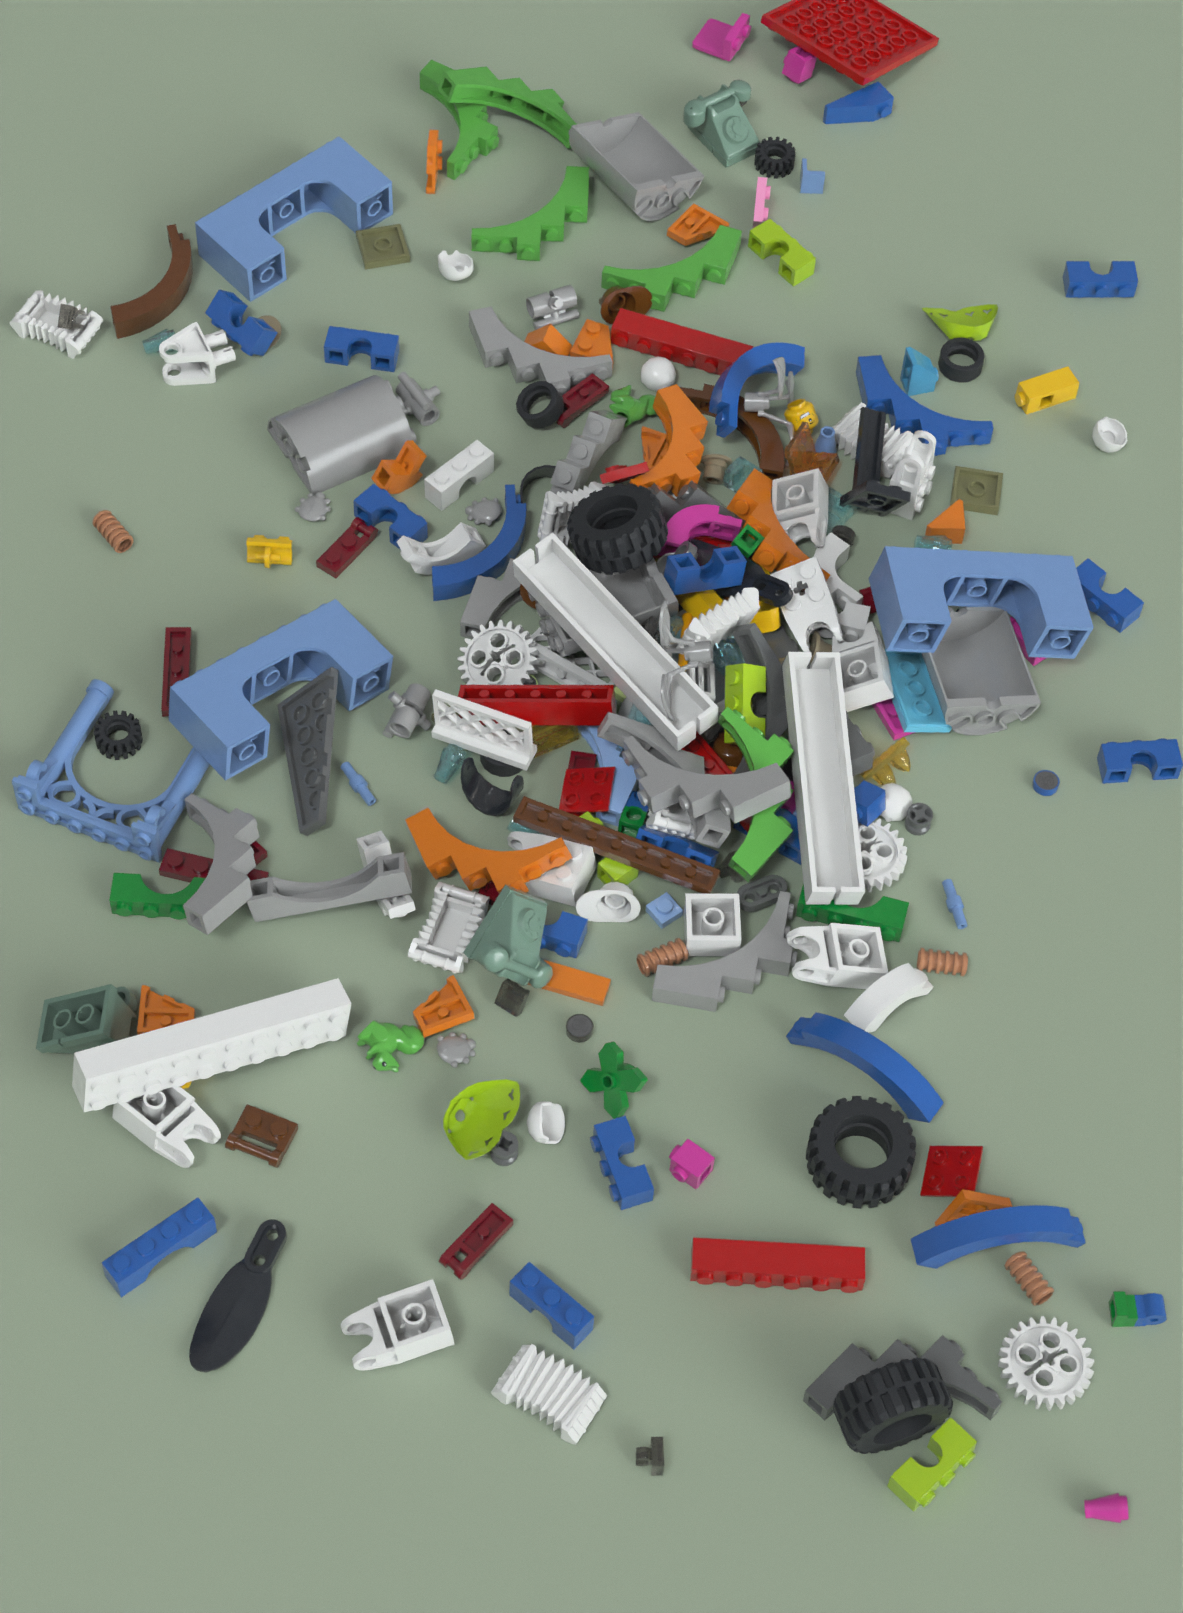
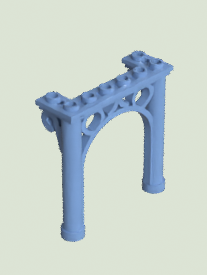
[11,679,210,863]

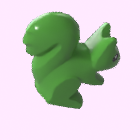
[609,385,656,428]
[357,1020,425,1072]

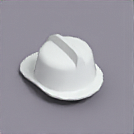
[576,882,641,922]

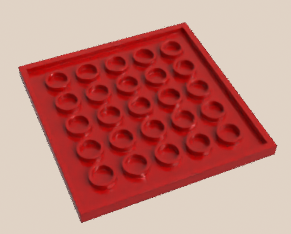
[760,0,939,86]

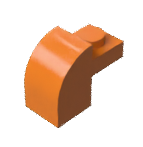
[371,440,427,494]

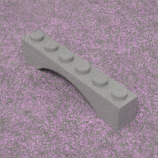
[247,852,412,922]

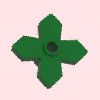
[580,1041,648,1119]

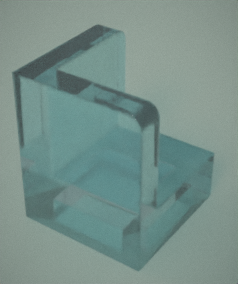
[724,456,763,493]

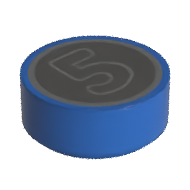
[1032,770,1060,796]

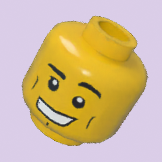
[784,399,819,436]

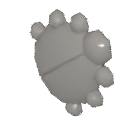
[295,492,331,521]
[465,497,501,526]
[437,1032,476,1068]

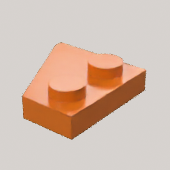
[667,203,729,246]
[570,319,613,369]
[137,985,195,1035]

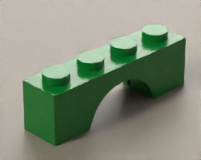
[109,873,206,920]
[796,883,909,942]

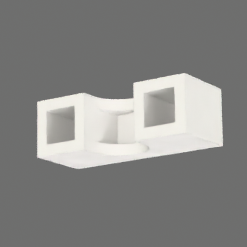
[424,440,494,511]
[789,592,871,642]

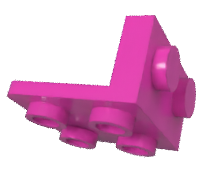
[692,12,752,62]

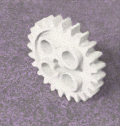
[457,620,540,685]
[858,818,907,892]
[998,1316,1094,1411]

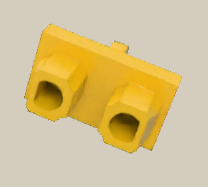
[246,535,292,568]

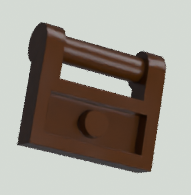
[225,1104,298,1168]

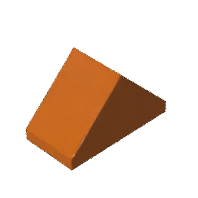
[524,323,572,356]
[924,499,965,544]

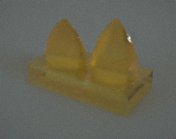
[532,725,579,758]
[860,736,911,785]

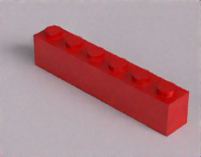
[610,308,754,375]
[458,685,617,726]
[690,1237,865,1293]

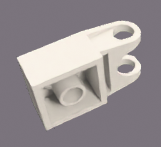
[889,430,936,520]
[772,468,829,548]
[770,556,843,652]
[832,621,894,712]
[507,831,597,907]
[786,923,888,989]
[112,1086,221,1168]
[340,1279,454,1371]

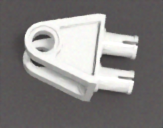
[159,322,236,386]

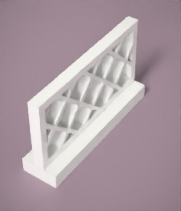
[517,627,616,688]
[431,689,537,771]

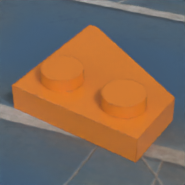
[426,130,443,194]
[641,426,668,470]
[413,975,474,1038]
[935,1189,1012,1226]

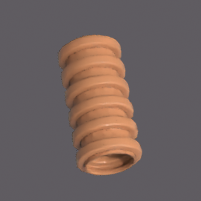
[92,510,133,553]
[636,938,689,977]
[917,948,968,976]
[1004,1251,1054,1306]

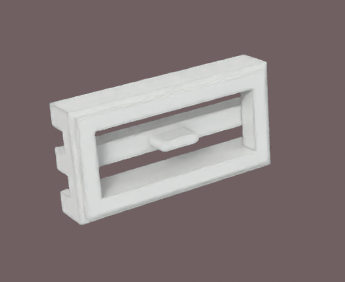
[687,661,716,702]

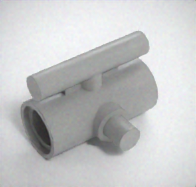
[526,284,579,330]
[396,372,440,426]
[383,683,431,738]

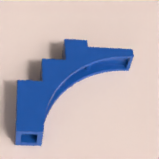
[856,355,994,456]

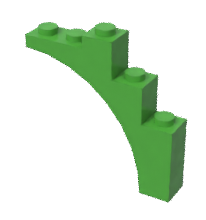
[419,59,499,180]
[438,66,576,149]
[471,166,589,261]
[601,225,742,312]
[718,706,794,882]

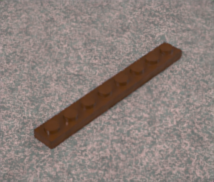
[513,796,720,894]

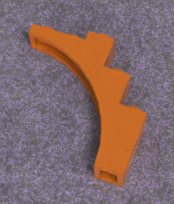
[629,384,708,497]
[727,468,830,590]
[405,808,573,894]

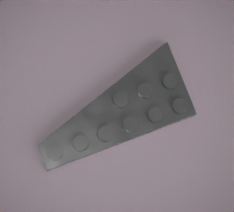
[277,667,339,836]

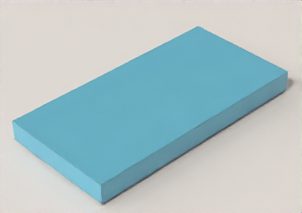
[885,649,952,732]

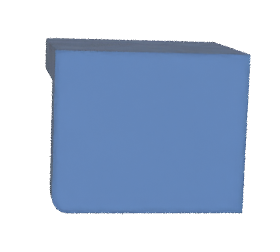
[800,158,825,194]

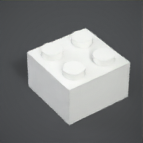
[683,894,741,956]

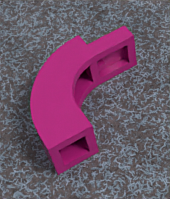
[658,504,742,556]

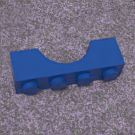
[101,1197,217,1298]

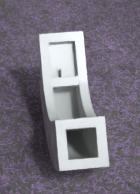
[397,522,486,575]
[814,533,863,610]
[356,831,416,919]
[844,963,934,1033]

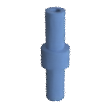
[340,762,376,806]
[942,879,968,929]

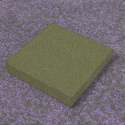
[355,224,410,270]
[950,466,1003,515]

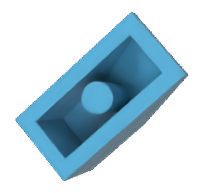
[900,347,939,396]

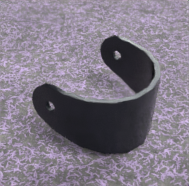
[520,465,556,503]
[461,757,524,816]

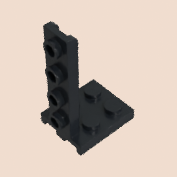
[839,407,911,517]

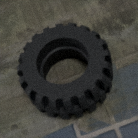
[567,483,668,575]
[806,1096,916,1209]
[833,1358,953,1454]

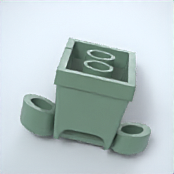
[683,80,761,168]
[463,884,553,989]
[36,984,138,1054]

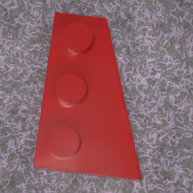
[600,462,649,485]

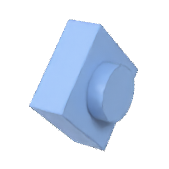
[645,892,683,929]

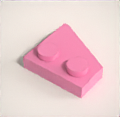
[753,177,771,228]

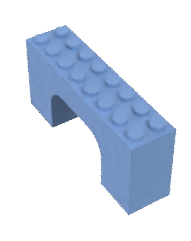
[195,136,393,302]
[869,546,1094,659]
[169,599,393,781]

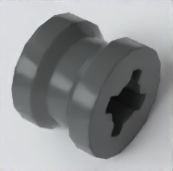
[905,803,933,836]
[490,1131,518,1166]

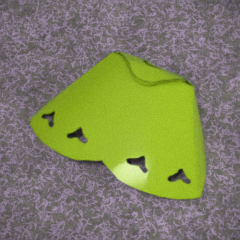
[921,304,998,341]
[443,1079,520,1160]

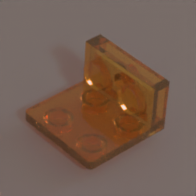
[785,422,840,483]

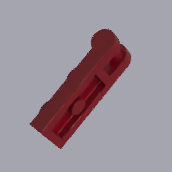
[557,373,609,428]
[316,517,378,579]
[439,1203,513,1280]

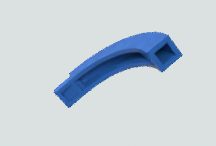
[709,343,805,438]
[432,484,526,601]
[786,1012,944,1123]
[911,1205,1086,1269]

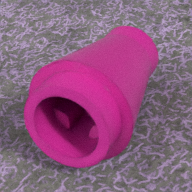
[1084,1493,1129,1523]

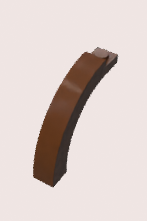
[110,224,193,339]
[680,384,785,480]

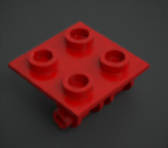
[559,766,616,817]
[920,1146,983,1197]

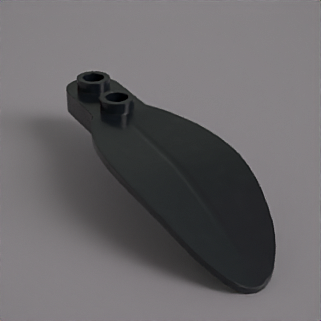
[689,539,793,607]
[189,1219,287,1372]

